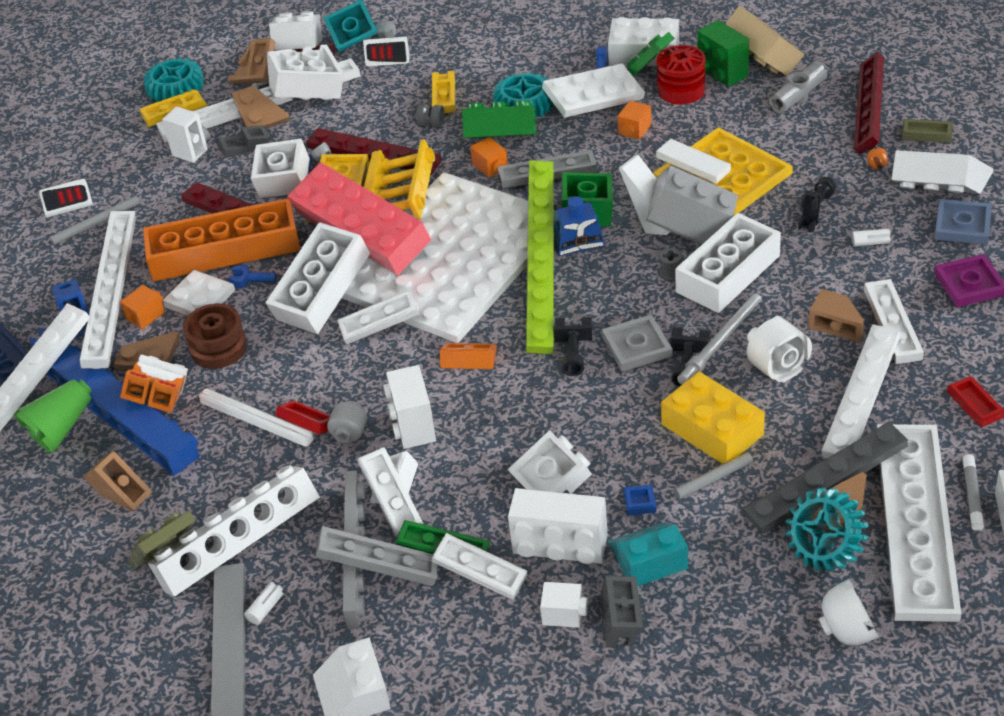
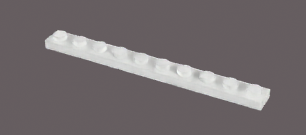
[80,211,136,369]

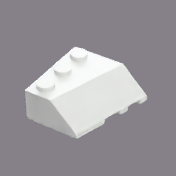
[267,44,344,100]
[891,150,993,194]

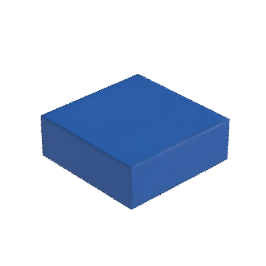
[623,484,657,516]

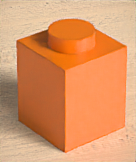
[617,101,652,140]
[470,137,508,178]
[120,285,165,330]

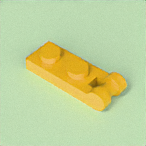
[432,71,456,114]
[139,90,207,127]

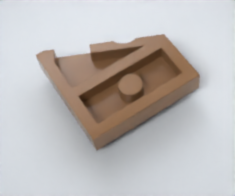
[227,38,275,84]
[232,86,290,129]
[114,332,181,372]

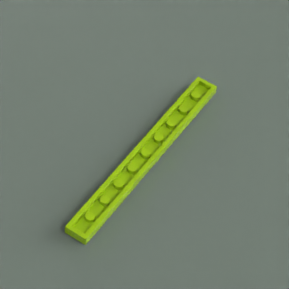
[526,160,554,354]

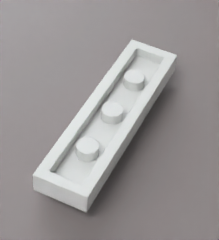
[864,279,924,364]

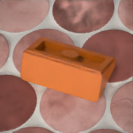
[440,343,497,369]

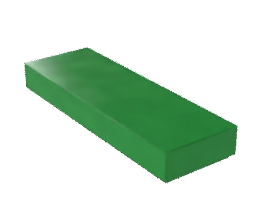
[395,520,490,554]

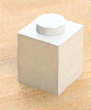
[540,582,588,628]

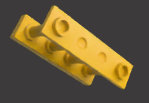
[364,139,435,220]

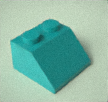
[323,0,378,52]
[608,522,688,586]

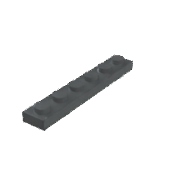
[744,421,908,534]

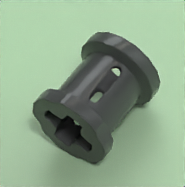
[659,248,682,282]

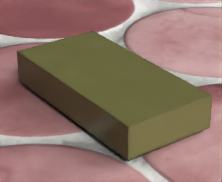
[901,119,953,143]

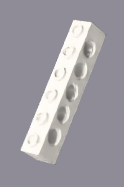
[148,465,320,596]

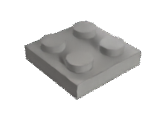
[602,314,673,372]

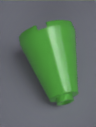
[13,379,92,454]

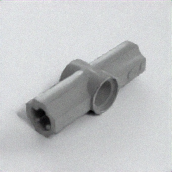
[769,61,827,114]

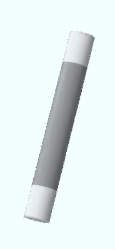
[962,455,984,530]

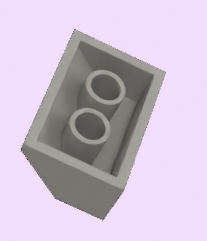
[646,165,738,245]

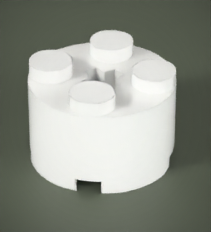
[747,316,812,382]

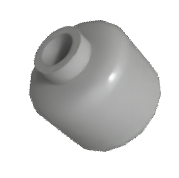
[327,401,367,443]

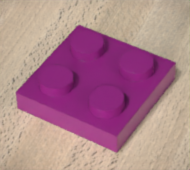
[934,254,1004,308]

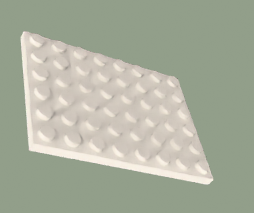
[342,172,557,343]

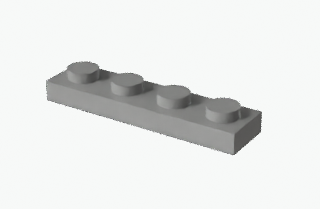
[498,150,597,189]
[315,526,438,586]

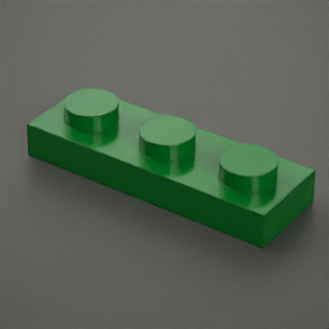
[627,32,675,77]

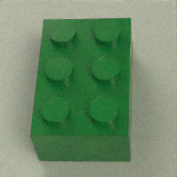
[462,101,537,138]

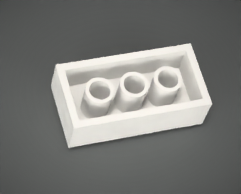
[675,213,781,313]
[266,222,370,334]

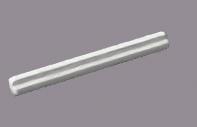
[199,389,314,447]

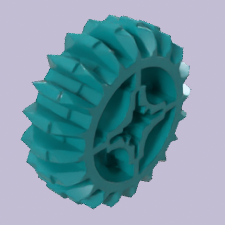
[143,57,204,102]
[493,72,553,117]
[784,488,869,572]

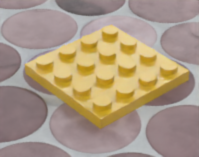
[653,127,793,216]

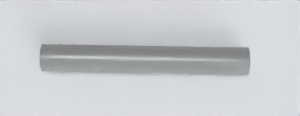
[674,452,753,500]

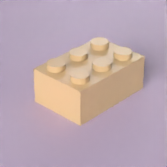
[726,5,804,76]

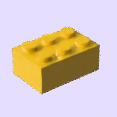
[661,371,765,464]

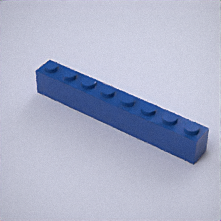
[46,344,200,476]

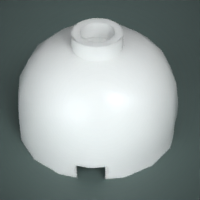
[819,579,879,645]

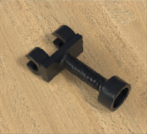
[798,177,836,232]
[555,317,592,376]
[671,327,711,387]

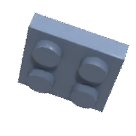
[934,199,992,245]

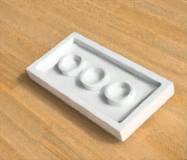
[542,63,645,118]

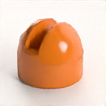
[866,148,888,170]

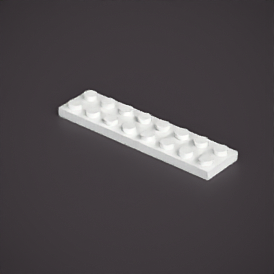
[877,424,961,622]

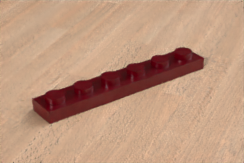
[854,52,884,154]
[306,128,442,175]

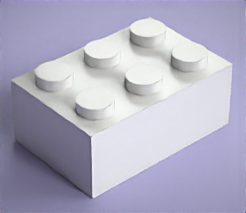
[608,17,679,66]
[508,488,608,564]

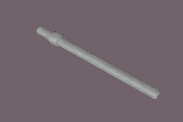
[677,293,761,385]

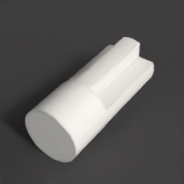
[852,229,891,247]
[244,582,283,625]

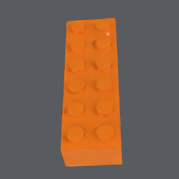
[143,198,301,282]

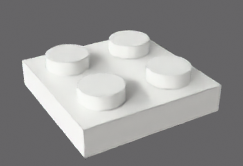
[163,270,235,316]

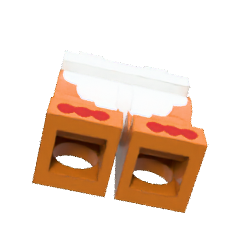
[120,355,188,413]

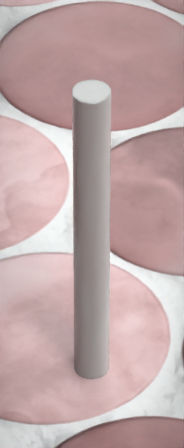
[49,196,140,245]

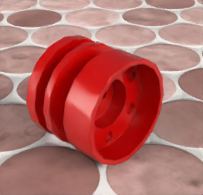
[656,45,706,105]

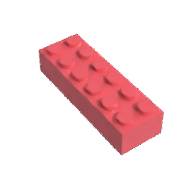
[287,162,431,276]

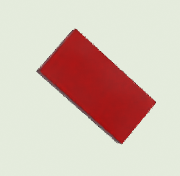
[947,376,1004,428]
[275,400,330,435]

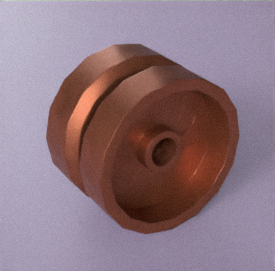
[183,303,247,369]

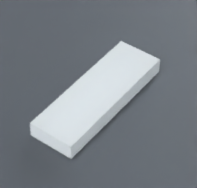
[656,139,731,184]
[337,290,420,344]
[358,447,423,537]
[432,533,527,600]

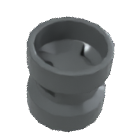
[416,104,445,128]

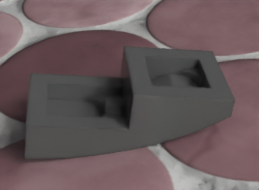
[218,125,270,158]

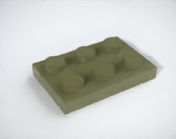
[127,511,196,571]

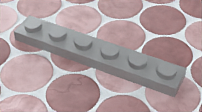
[343,470,365,630]

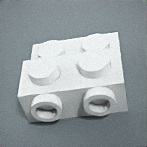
[508,430,592,494]

